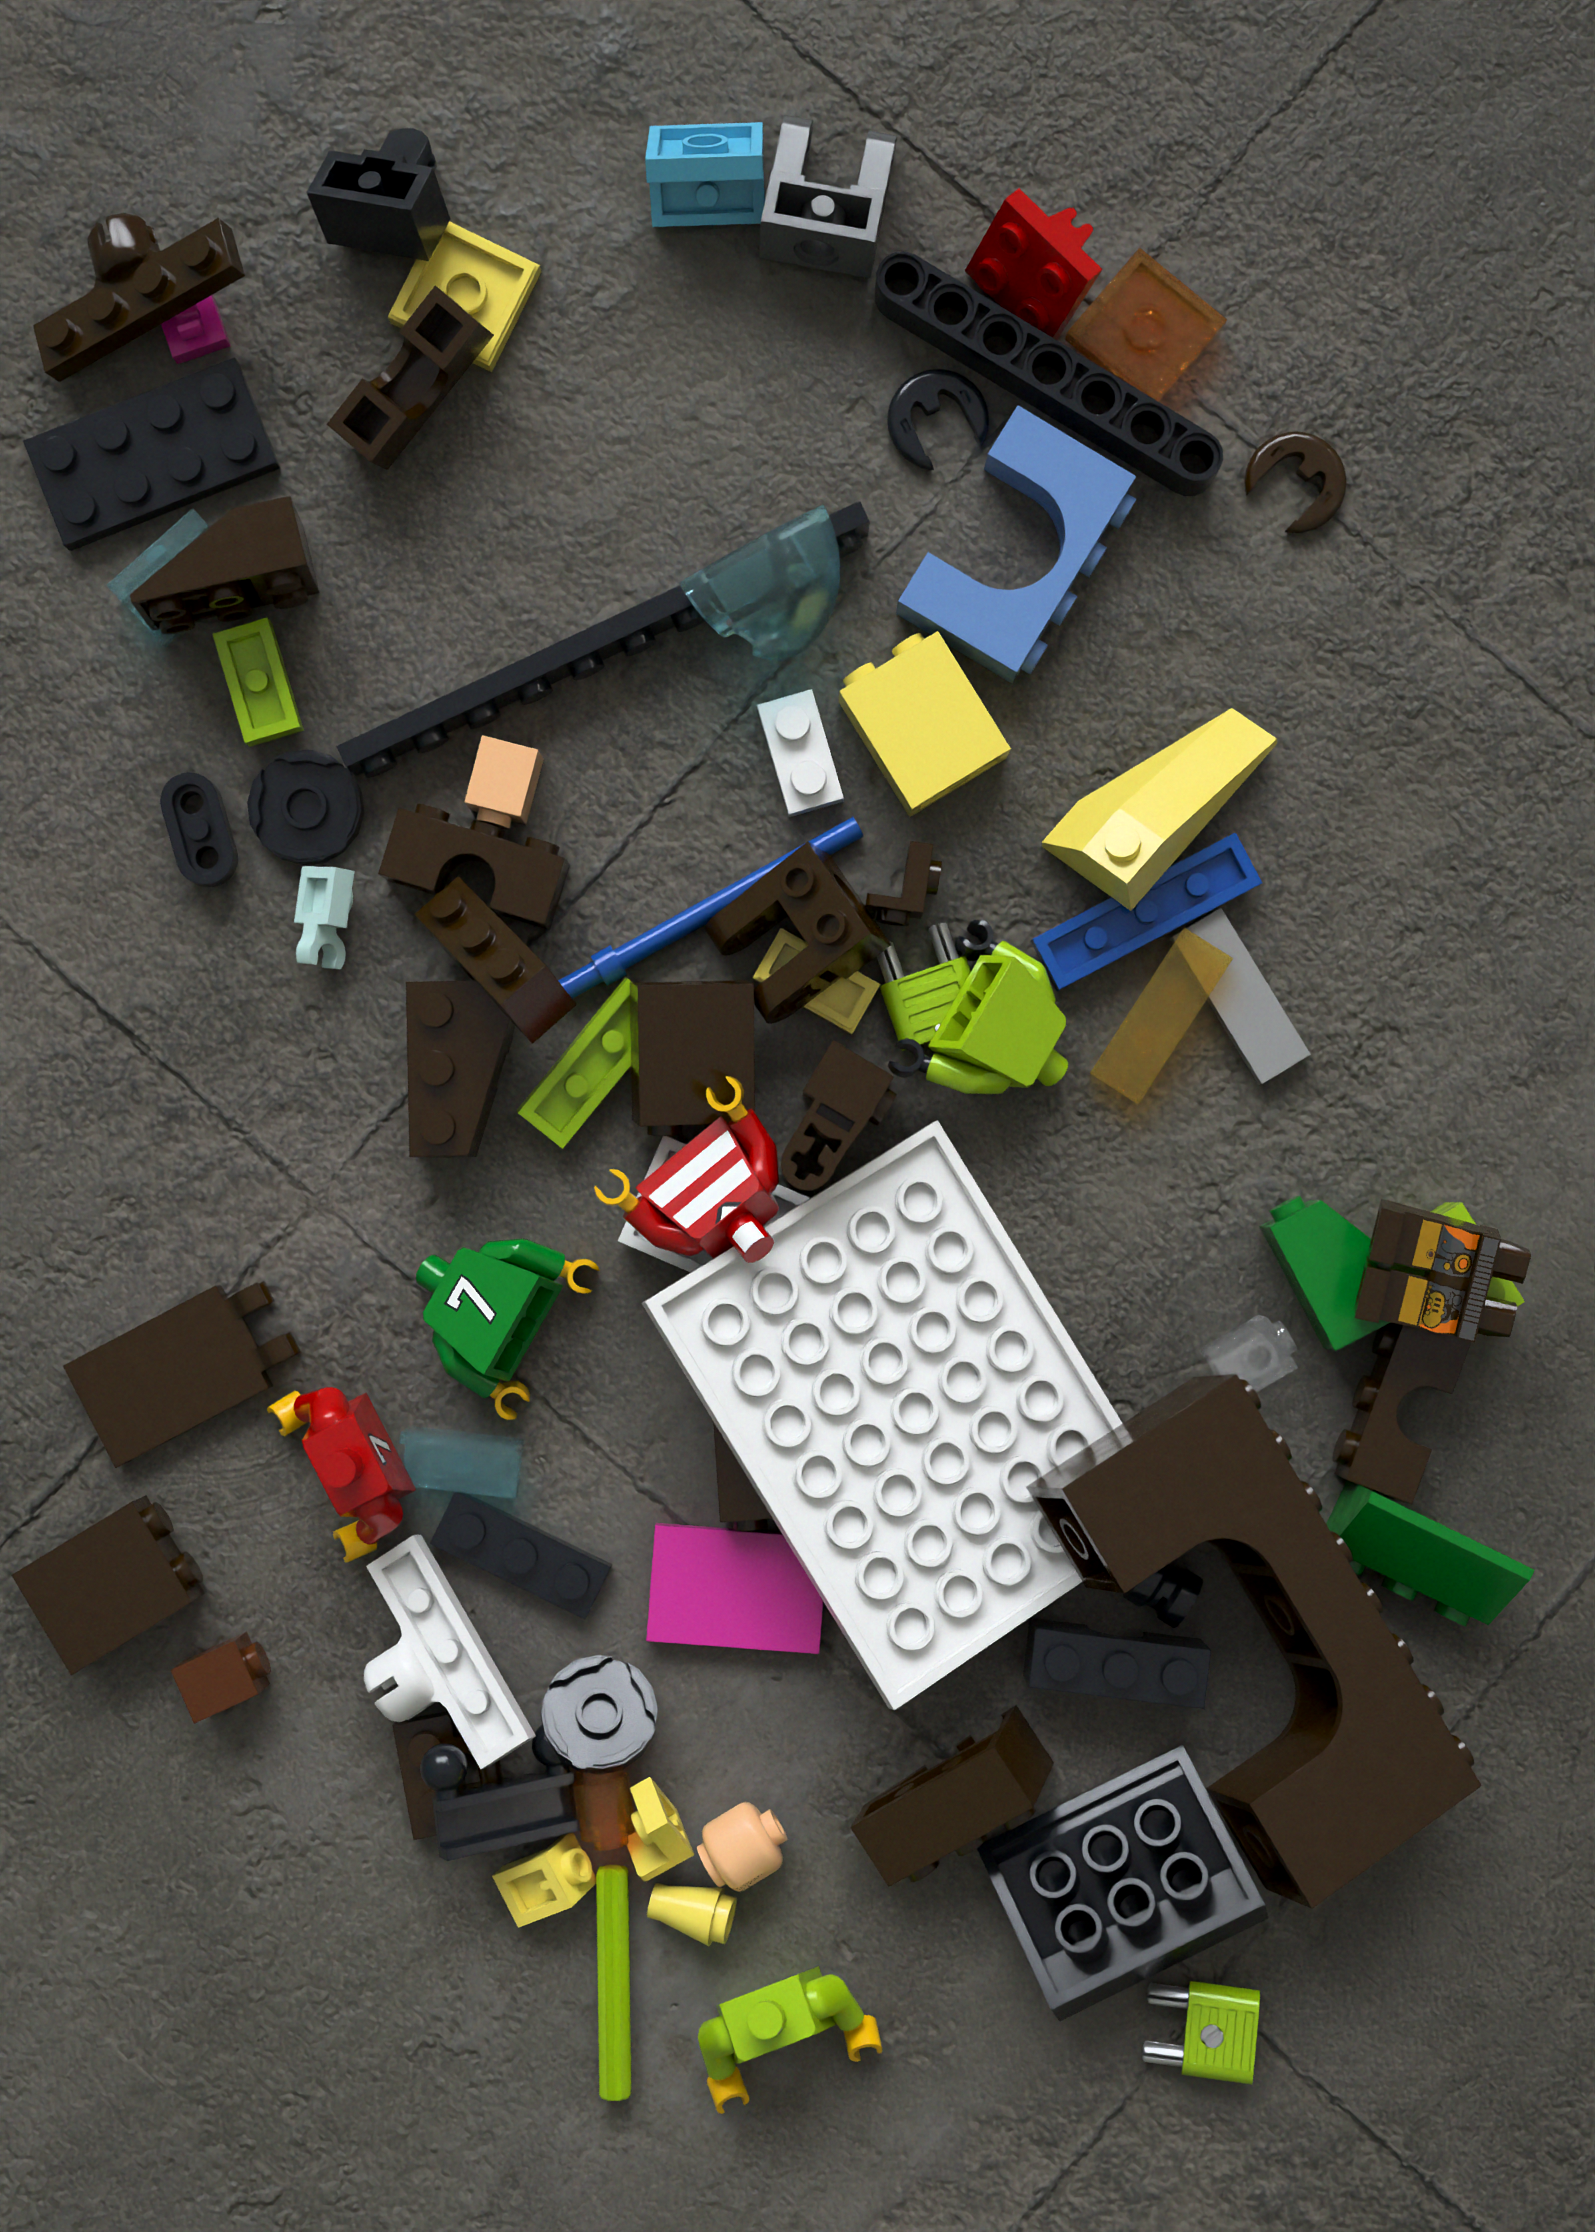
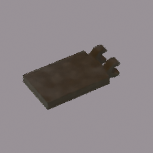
[63,1281,301,1468]

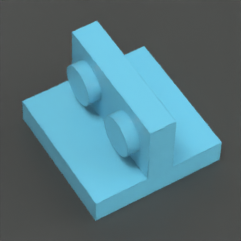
[645,122,765,227]

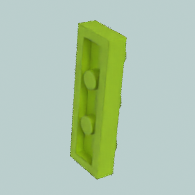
[516,977,631,1149]

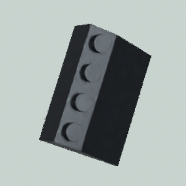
[977,1745,1269,2021]

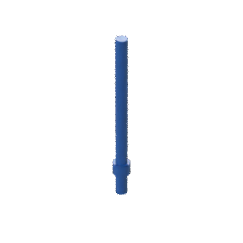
[558,817,864,999]

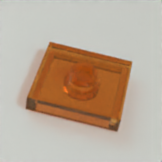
[1065,248,1227,402]

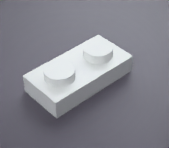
[757,689,844,817]

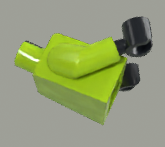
[888,919,1068,1094]

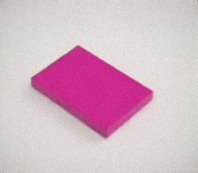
[646,1523,823,1654]

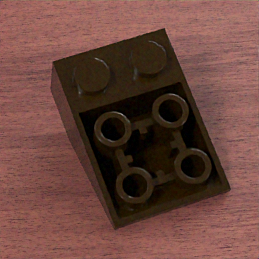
[130,496,320,634]

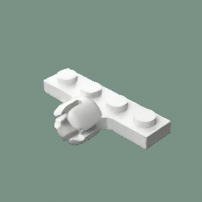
[364,1535,536,1769]

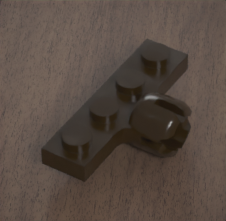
[33,213,245,382]

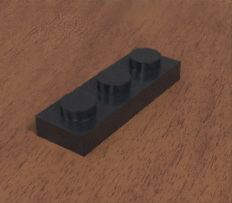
[430,1489,612,1619]

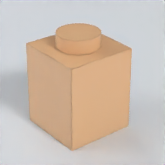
[464,735,544,830]

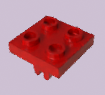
[965,188,1103,340]

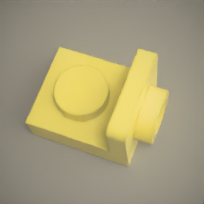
[623,1777,694,1881]
[492,1832,596,1928]

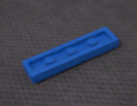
[1030,832,1262,991]

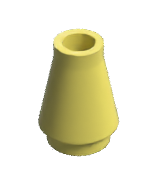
[647,1883,737,1946]

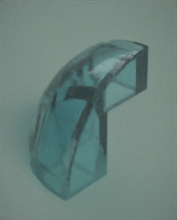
[679,504,840,660]

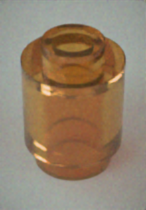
[572,1770,636,1851]

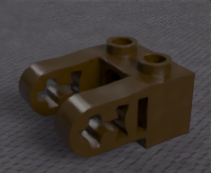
[705,842,891,1024]
[781,1040,897,1191]

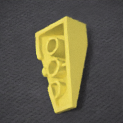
[1042,708,1277,911]

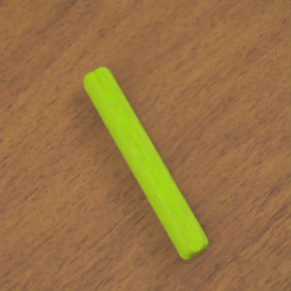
[596,1864,631,2101]

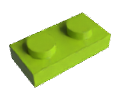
[212,618,304,747]

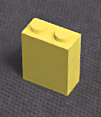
[839,631,1011,817]

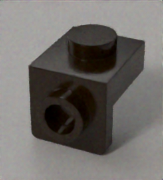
[865,841,942,926]

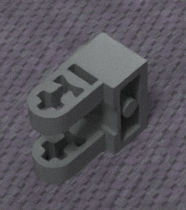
[759,115,897,278]

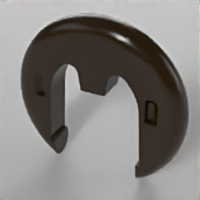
[1244,432,1346,533]

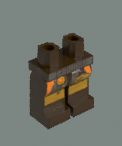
[1354,1199,1531,1343]

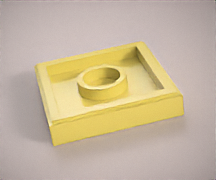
[388,221,541,372]

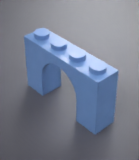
[896,405,1137,684]

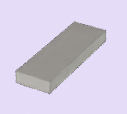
[1170,908,1311,1085]

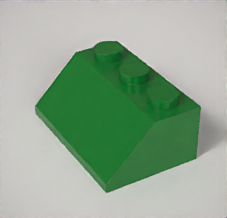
[1326,1480,1534,1627]

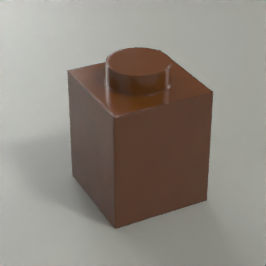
[170,1631,271,1724]

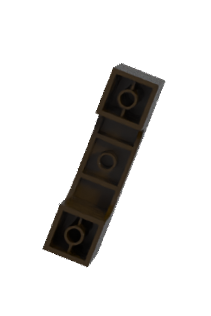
[1026,1374,1482,1909]

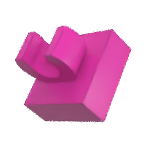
[161,295,231,364]

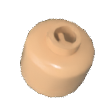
[697,1802,788,1892]

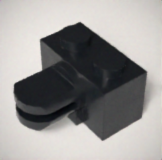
[306,128,451,261]

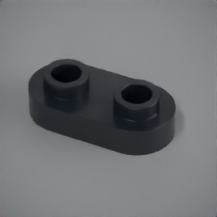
[160,772,238,887]

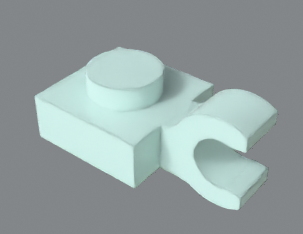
[294,866,355,969]

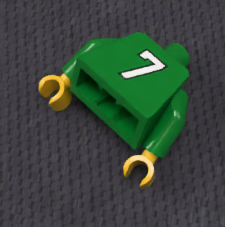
[416,1239,600,1420]

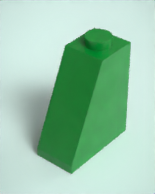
[1259,1195,1390,1351]

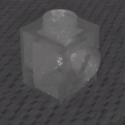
[1199,1315,1298,1392]

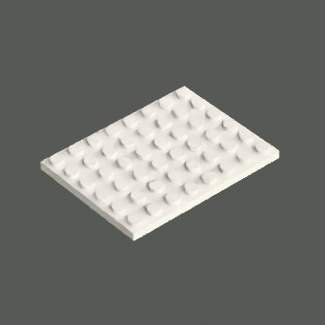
[642,1120,1123,1710]

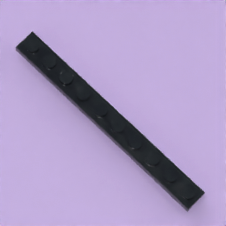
[336,501,870,778]

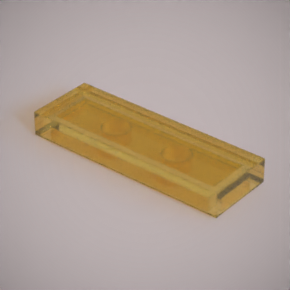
[1090,928,1233,1104]

